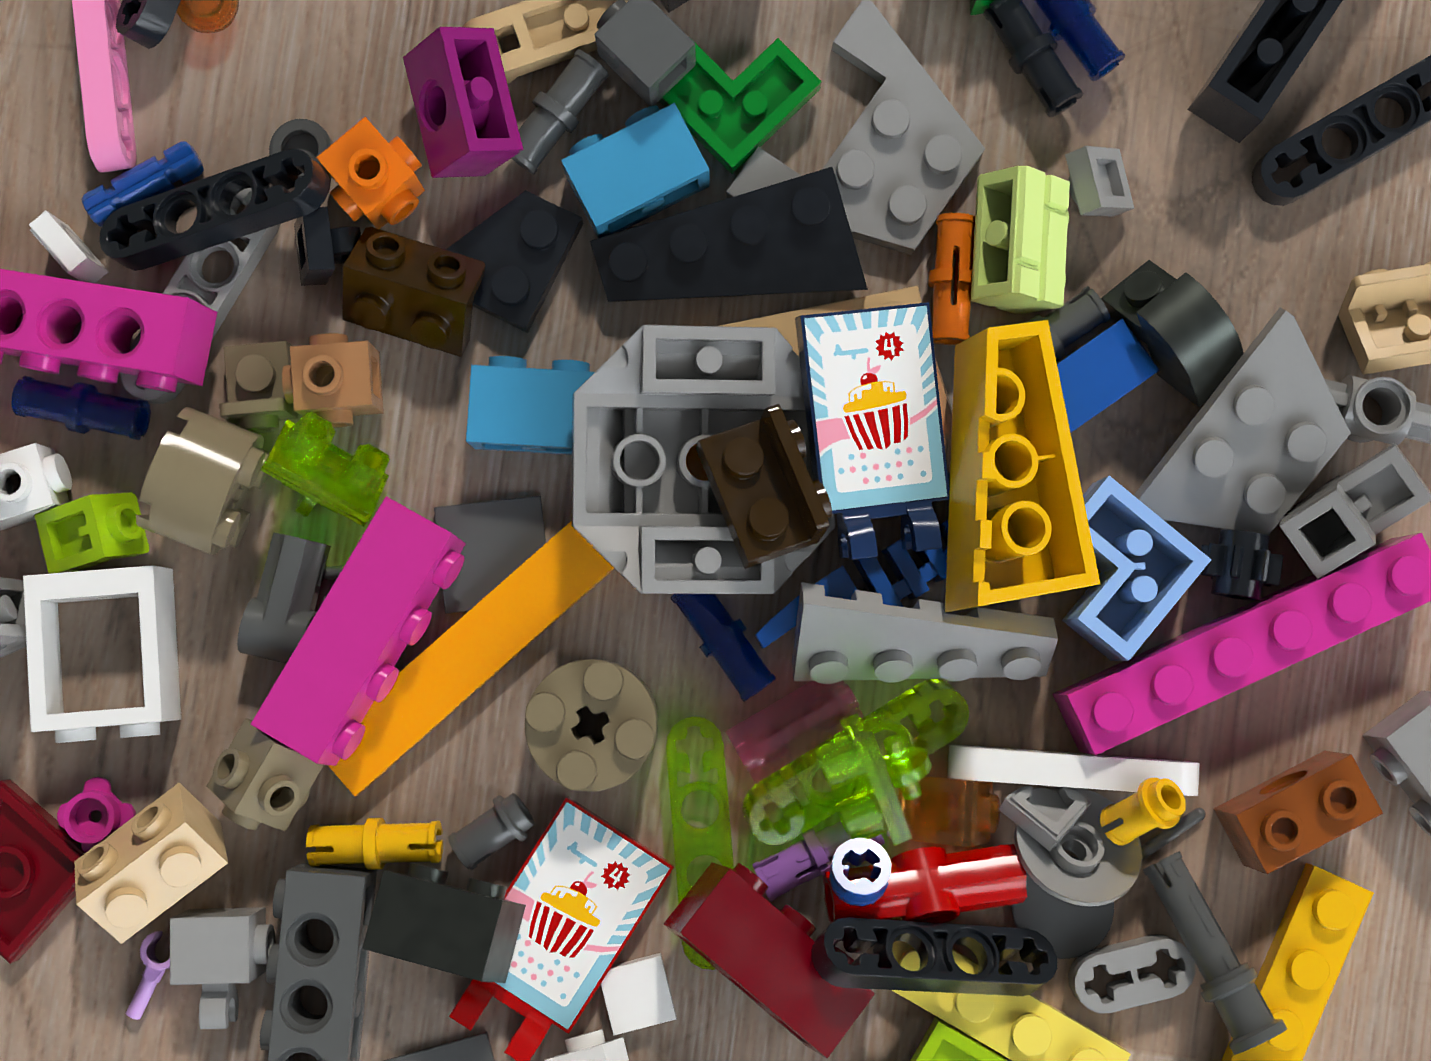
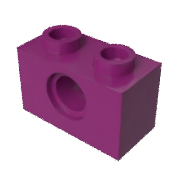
[403,27,523,178]

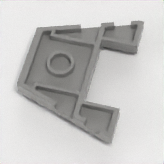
[726,0,985,255]

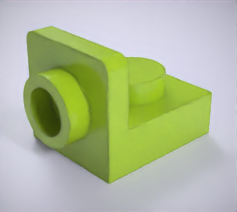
[34,492,149,574]

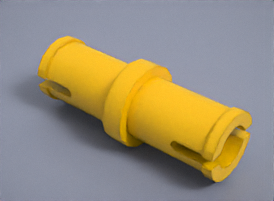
[306,818,443,870]

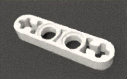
[947,745,1200,796]

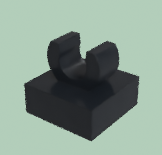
[294,207,361,286]

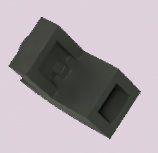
[1101,260,1244,407]

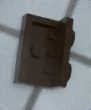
[342,227,485,357]

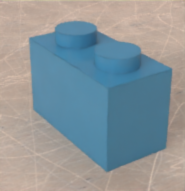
[561,103,710,238]
[466,356,595,455]

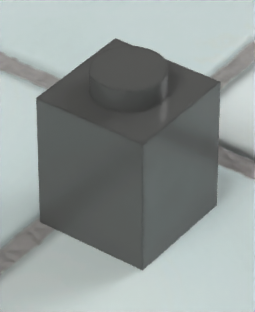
[594,0,696,106]

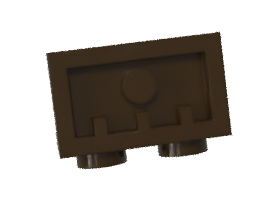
[696,404,832,569]

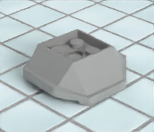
[572,325,835,594]

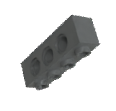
[260,863,377,1061]

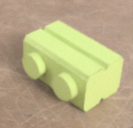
[971,166,1070,314]

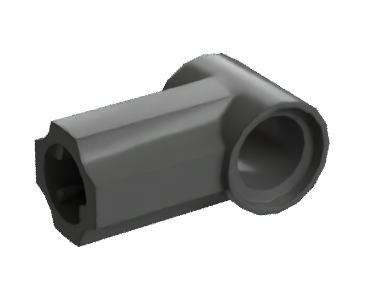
[237,532,331,664]

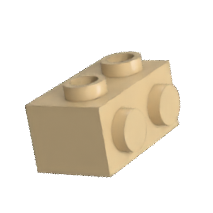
[74,783,228,944]

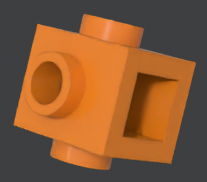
[316,117,425,229]

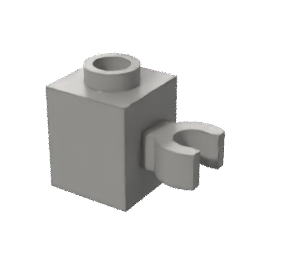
[170,907,275,1029]

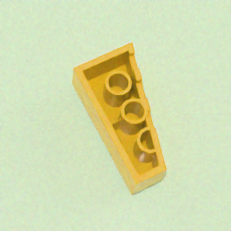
[945,320,1100,613]

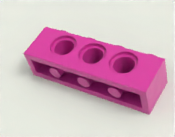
[0,269,218,393]

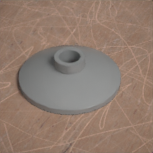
[1014,787,1142,906]

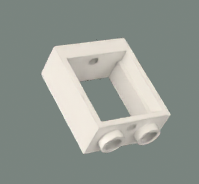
[23,565,181,743]

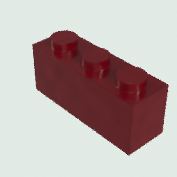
[664,862,875,1058]

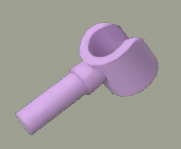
[126,931,170,1020]

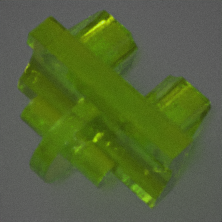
[260,412,390,527]
[814,713,932,846]

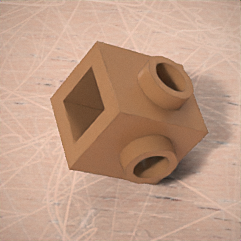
[282,333,384,428]

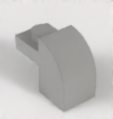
[1279,443,1431,579]

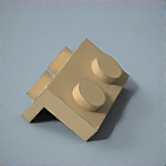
[1338,261,1431,375]

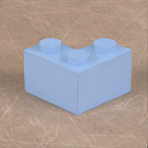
[1062,476,1211,661]

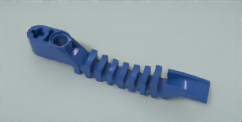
[754,319,1160,649]

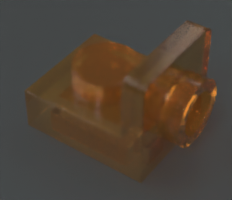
[896,773,1000,847]

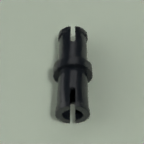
[983,0,1084,117]

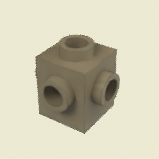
[206,718,324,832]

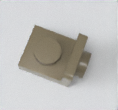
[219,341,298,433]

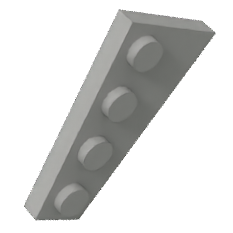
[792,582,1058,684]

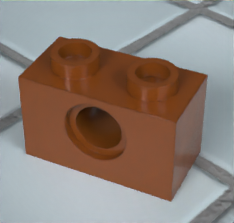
[1213,750,1383,874]

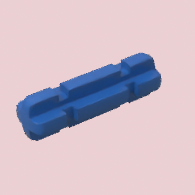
[81,141,204,227]

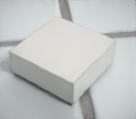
[601,953,676,1036]

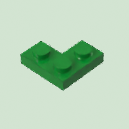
[659,37,822,174]

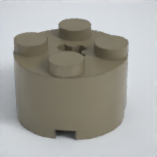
[136,407,274,556]
[525,659,658,792]

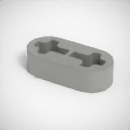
[1068,934,1195,1013]

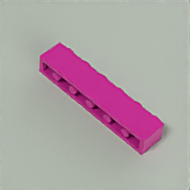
[1052,533,1431,755]

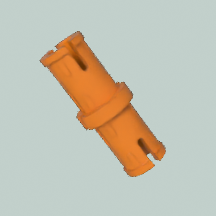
[928,213,975,345]

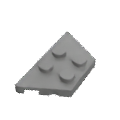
[1134,308,1351,535]

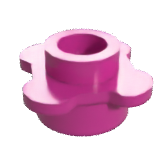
[57,777,136,852]

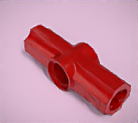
[823,844,1028,923]

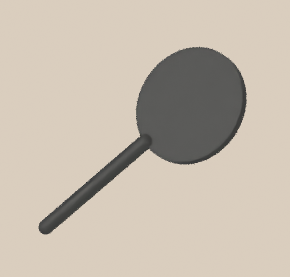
[1011,808,1206,959]

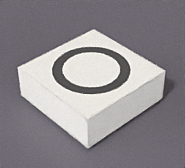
[29,210,109,283]

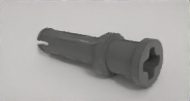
[1143,851,1287,1055]

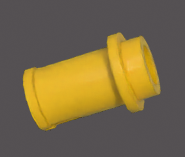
[1100,778,1186,846]

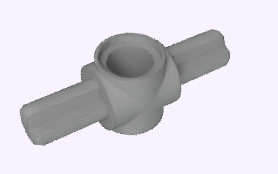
[1325,375,1431,445]

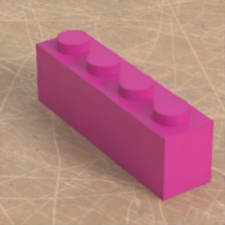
[251,496,466,766]

